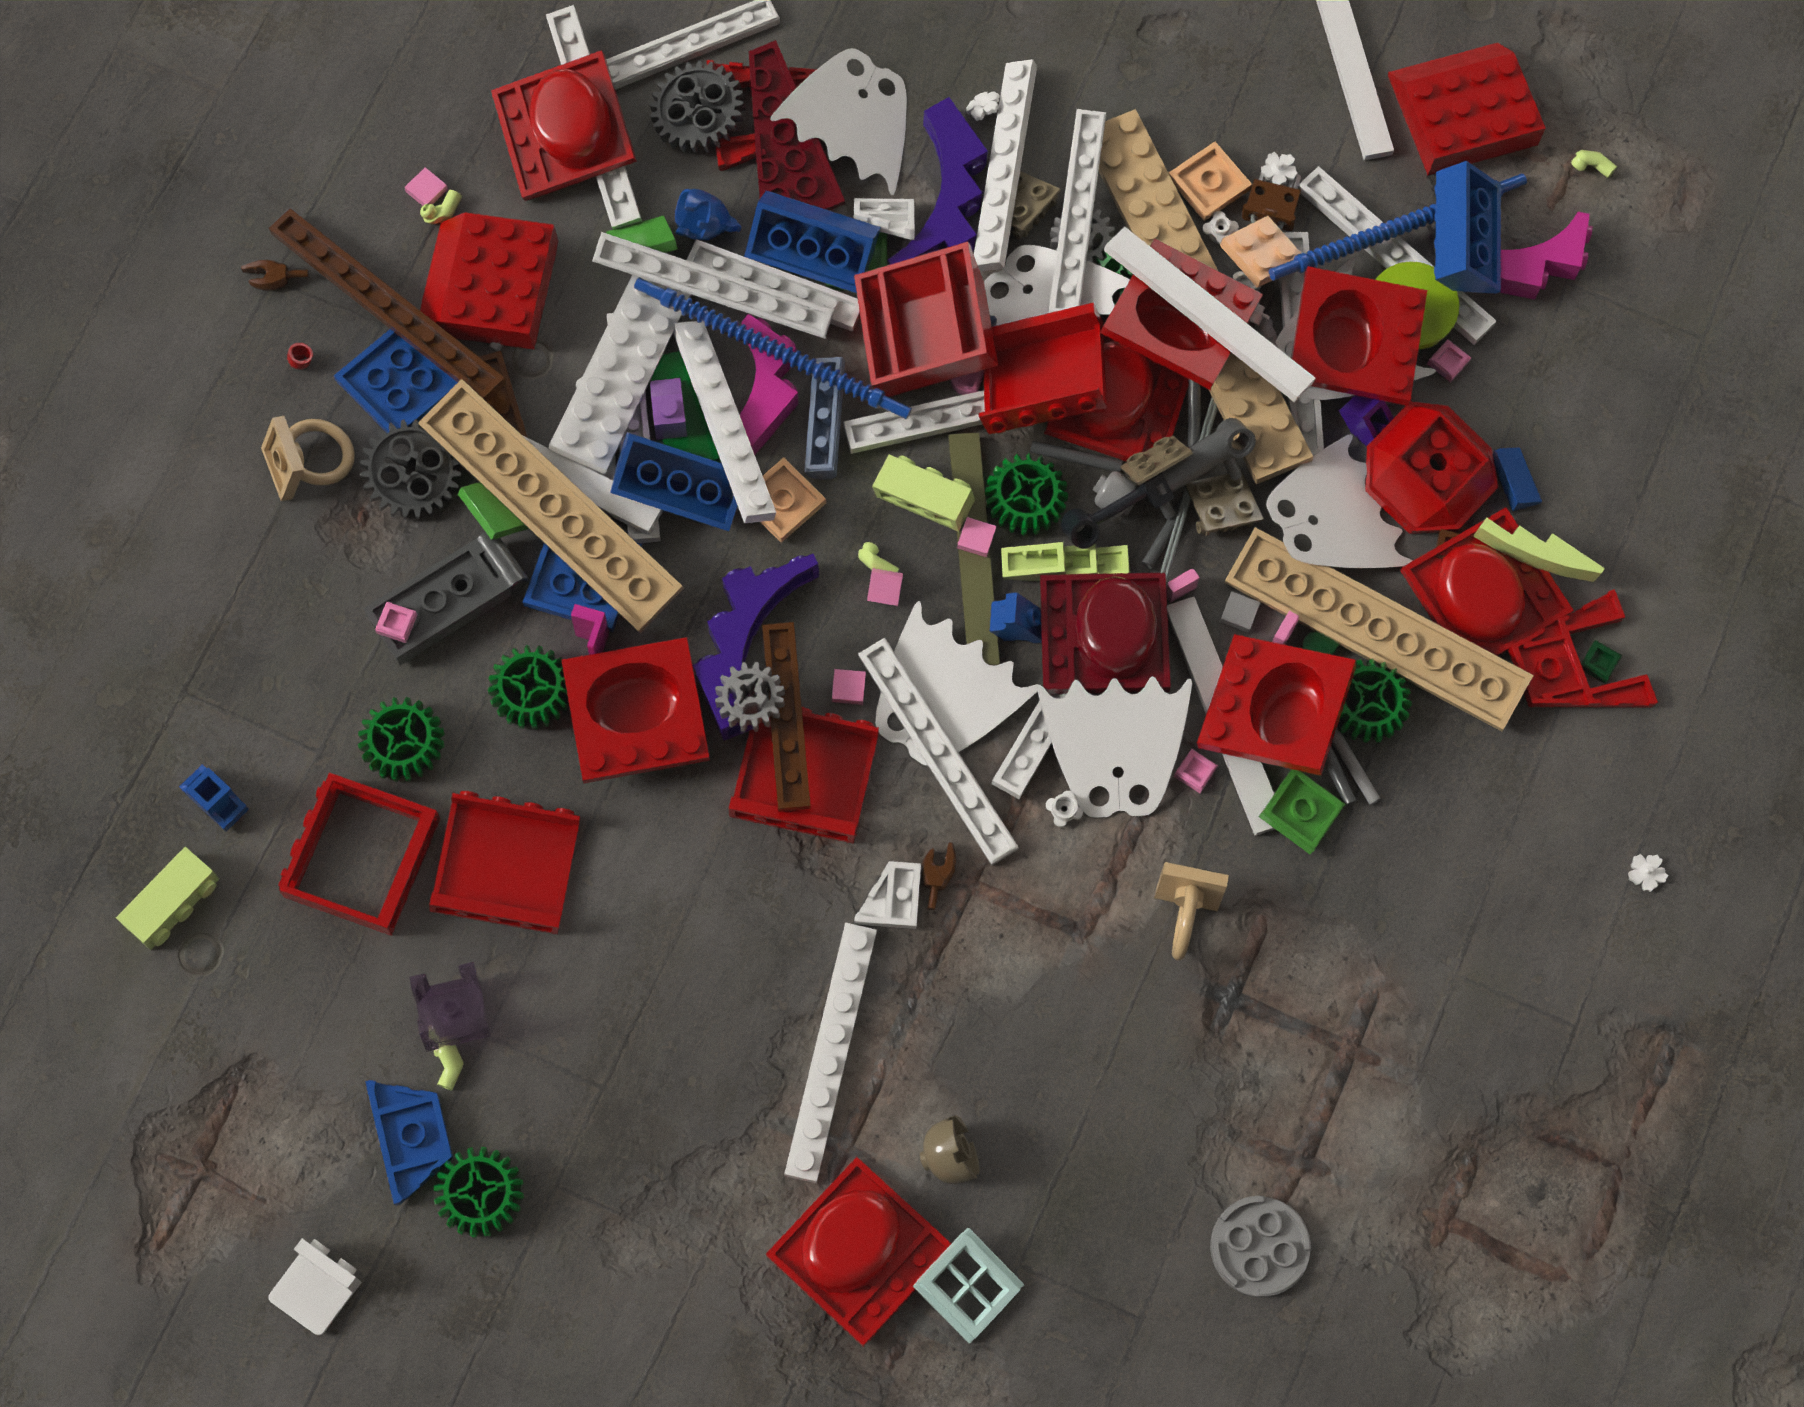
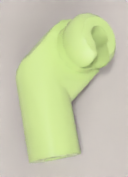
[1571,150,1617,178]
[420,190,462,225]
[858,542,899,572]
[434,1041,463,1091]

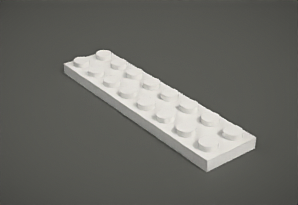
[548,275,691,475]

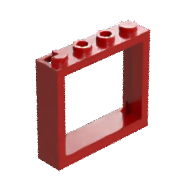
[278,772,441,936]

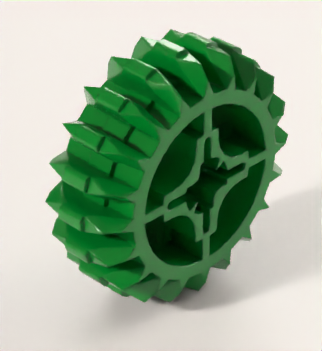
[985,453,1068,536]
[488,645,569,730]
[1338,659,1412,743]
[358,696,445,782]
[433,1147,524,1238]

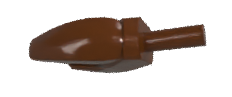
[241,259,309,291]
[921,842,956,910]

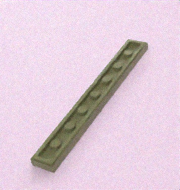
[948,432,1000,666]

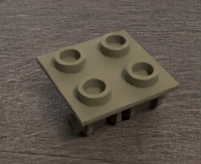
[980,171,1061,239]
[1120,436,1193,487]
[1185,471,1264,536]

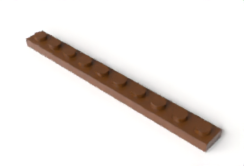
[269,208,507,402]

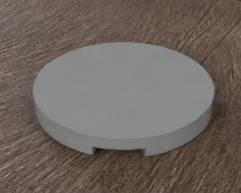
[1210,1196,1311,1297]

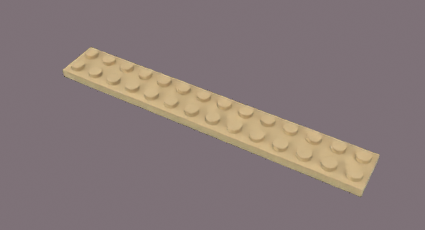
[1099,109,1313,484]

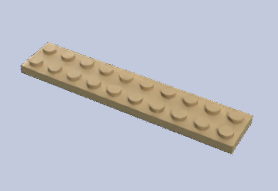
[418,379,684,633]
[1225,527,1534,732]

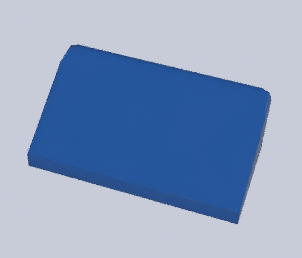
[1493,447,1542,512]

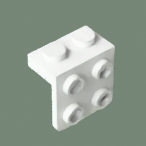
[269,1239,362,1336]

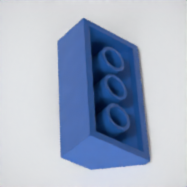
[1434,161,1501,294]
[744,191,881,293]
[610,432,738,531]

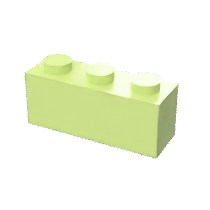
[872,455,975,532]
[116,847,219,950]

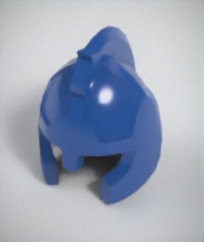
[675,189,741,240]

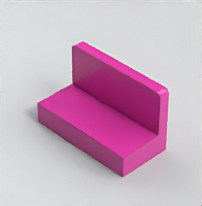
[571,604,610,655]

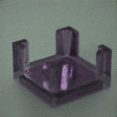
[409,962,491,1052]

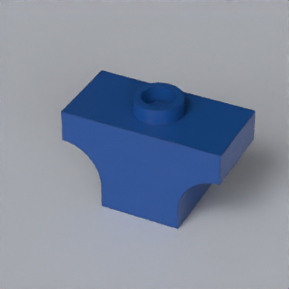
[990,592,1042,643]
[179,764,249,832]

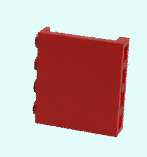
[979,302,1107,435]
[728,707,879,844]
[429,791,580,935]

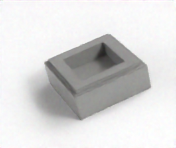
[1220,591,1260,633]

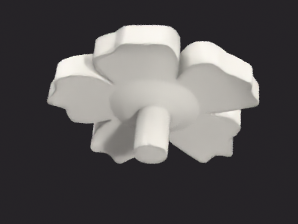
[966,92,1000,121]
[1261,152,1298,185]
[1628,854,1668,892]

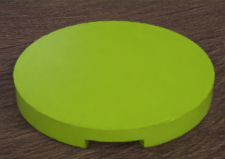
[1376,262,1459,349]

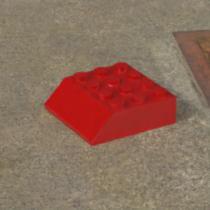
[1388,43,1546,176]
[420,212,559,350]
[854,242,998,397]

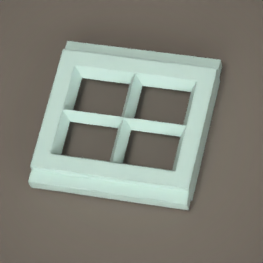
[913,1228,1024,1343]

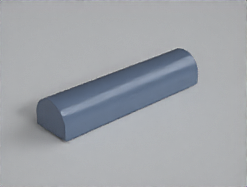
[804,357,845,480]

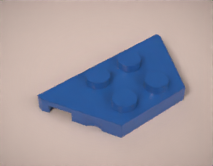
[365,1080,454,1206]

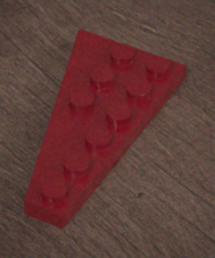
[748,40,845,211]

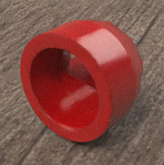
[287,343,313,370]

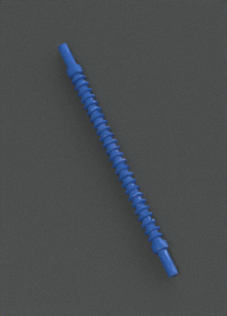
[1269,174,1527,281]
[634,277,912,419]

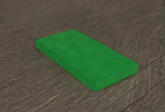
[648,351,721,462]

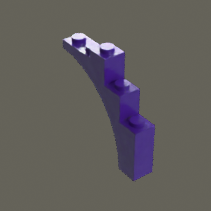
[887,97,988,265]
[692,554,819,741]

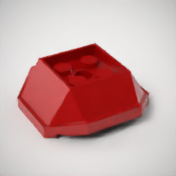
[1365,401,1498,534]

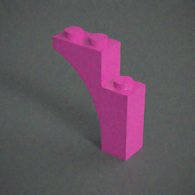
[1499,212,1593,300]
[739,314,798,455]

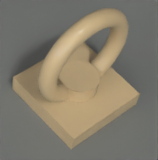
[261,416,355,501]
[1155,862,1229,960]

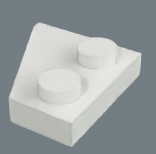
[854,198,915,240]
[854,861,921,929]

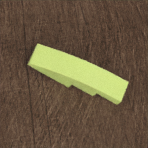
[1474,517,1605,582]
[1001,542,1130,581]

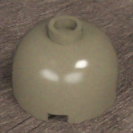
[920,1115,980,1184]

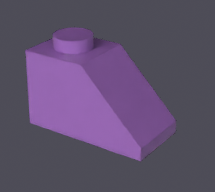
[650,378,687,440]

